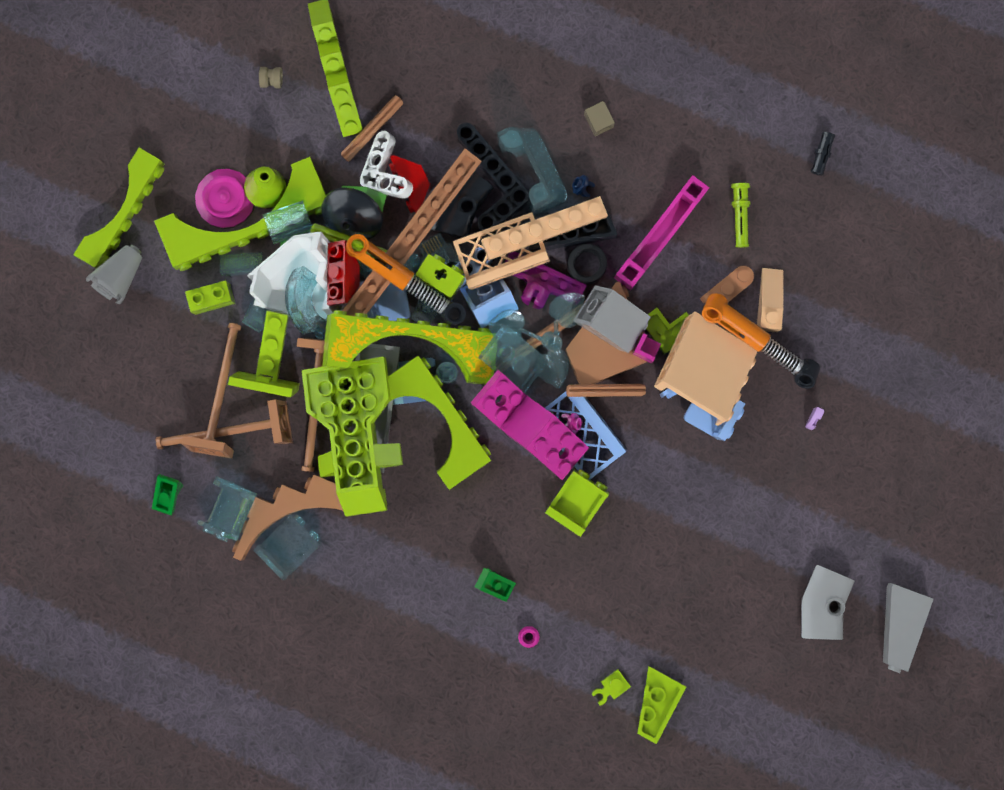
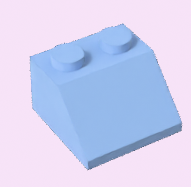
[460,279,519,328]

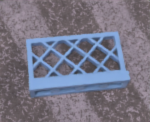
[545,384,627,479]

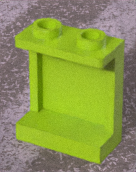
[545,469,609,537]

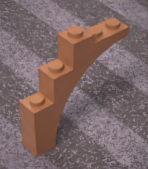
[232,475,343,561]

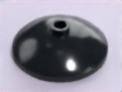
[321,187,383,240]

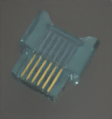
[418,233,460,266]

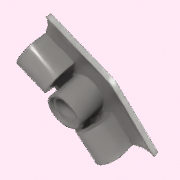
[801,565,855,640]

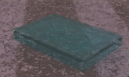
[478,324,549,393]

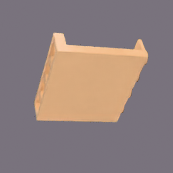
[654,312,757,426]

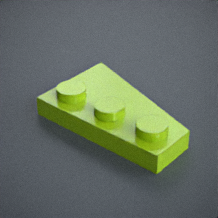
[637,666,686,744]

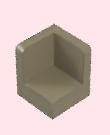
[584,101,615,137]

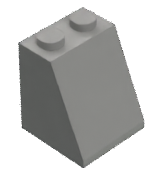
[573,286,651,353]

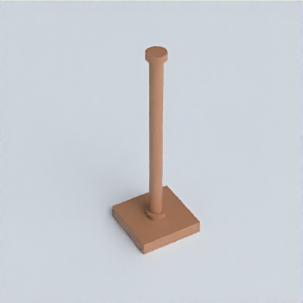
[181,323,241,459]
[297,338,325,472]
[156,399,293,449]

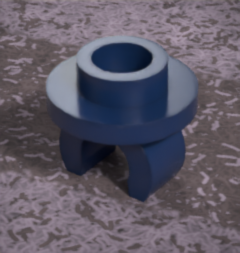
[572,175,595,197]

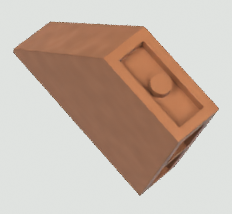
[565,281,647,384]

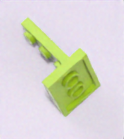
[228,310,300,397]

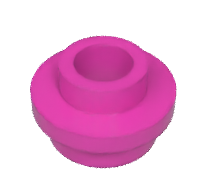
[518,626,540,648]

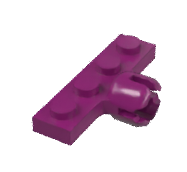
[504,251,587,309]

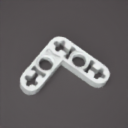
[360,131,413,198]

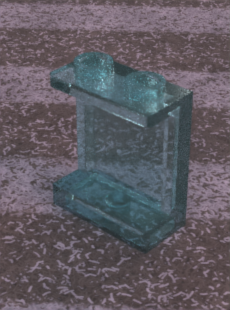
[197,476,257,542]
[253,514,322,581]

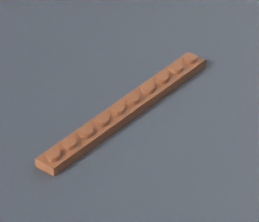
[342,149,482,316]

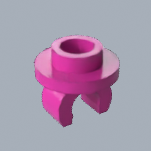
[561,413,582,434]

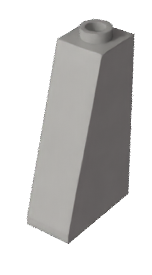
[883,583,933,673]

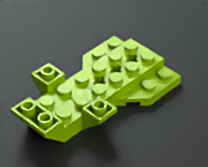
[302,356,403,517]

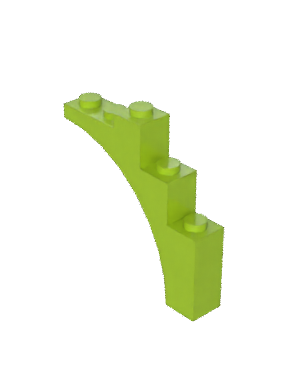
[308,0,363,137]

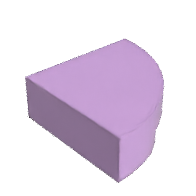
[805,407,824,430]

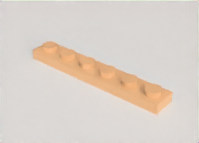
[481,196,608,260]

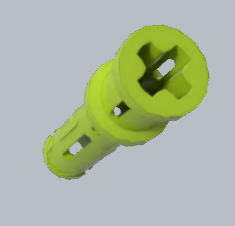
[731,183,751,248]

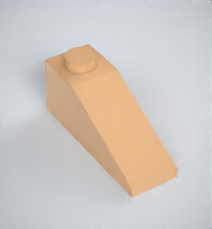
[757,268,783,332]

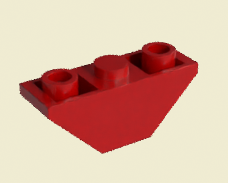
[388,155,431,213]
[327,240,360,306]

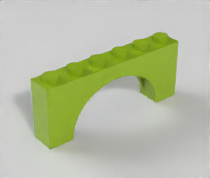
[388,356,491,490]

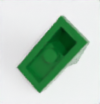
[152,474,183,515]
[474,568,516,602]

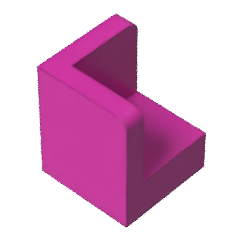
[633,333,661,363]

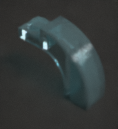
[285,266,327,340]

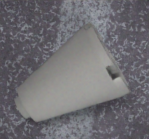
[86,245,142,304]

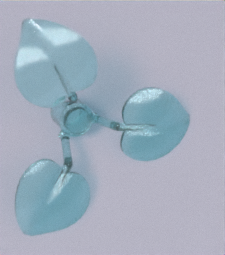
[489,292,585,388]

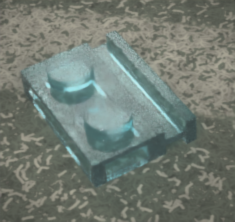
[263,201,312,244]

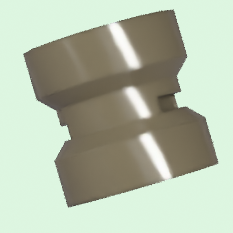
[259,67,283,88]

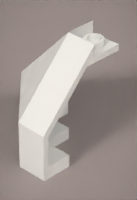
[247,232,343,323]

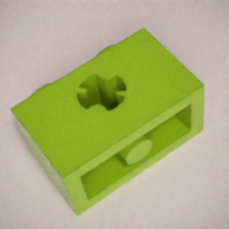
[415,254,465,300]
[185,280,235,315]

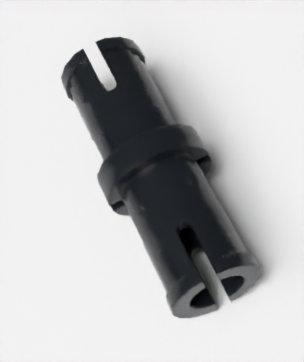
[810,132,835,176]

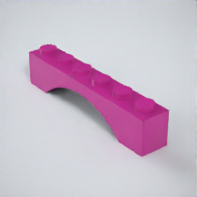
[614,175,709,291]

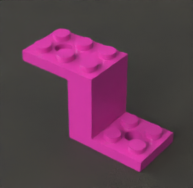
[471,370,589,480]

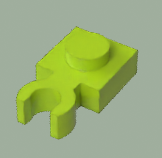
[591,669,631,705]

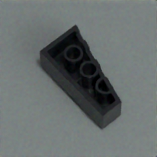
[528,196,618,252]

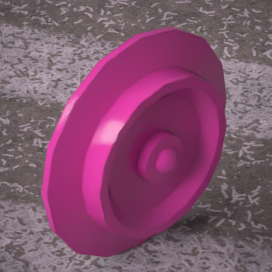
[195,169,254,228]

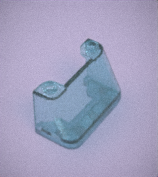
[497,127,568,217]

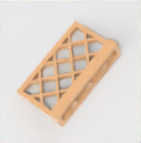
[453,212,550,290]

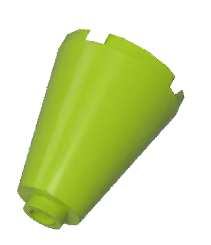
[244,167,286,209]

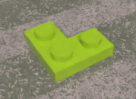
[646,308,689,354]

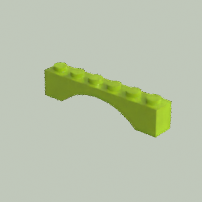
[73,148,165,269]

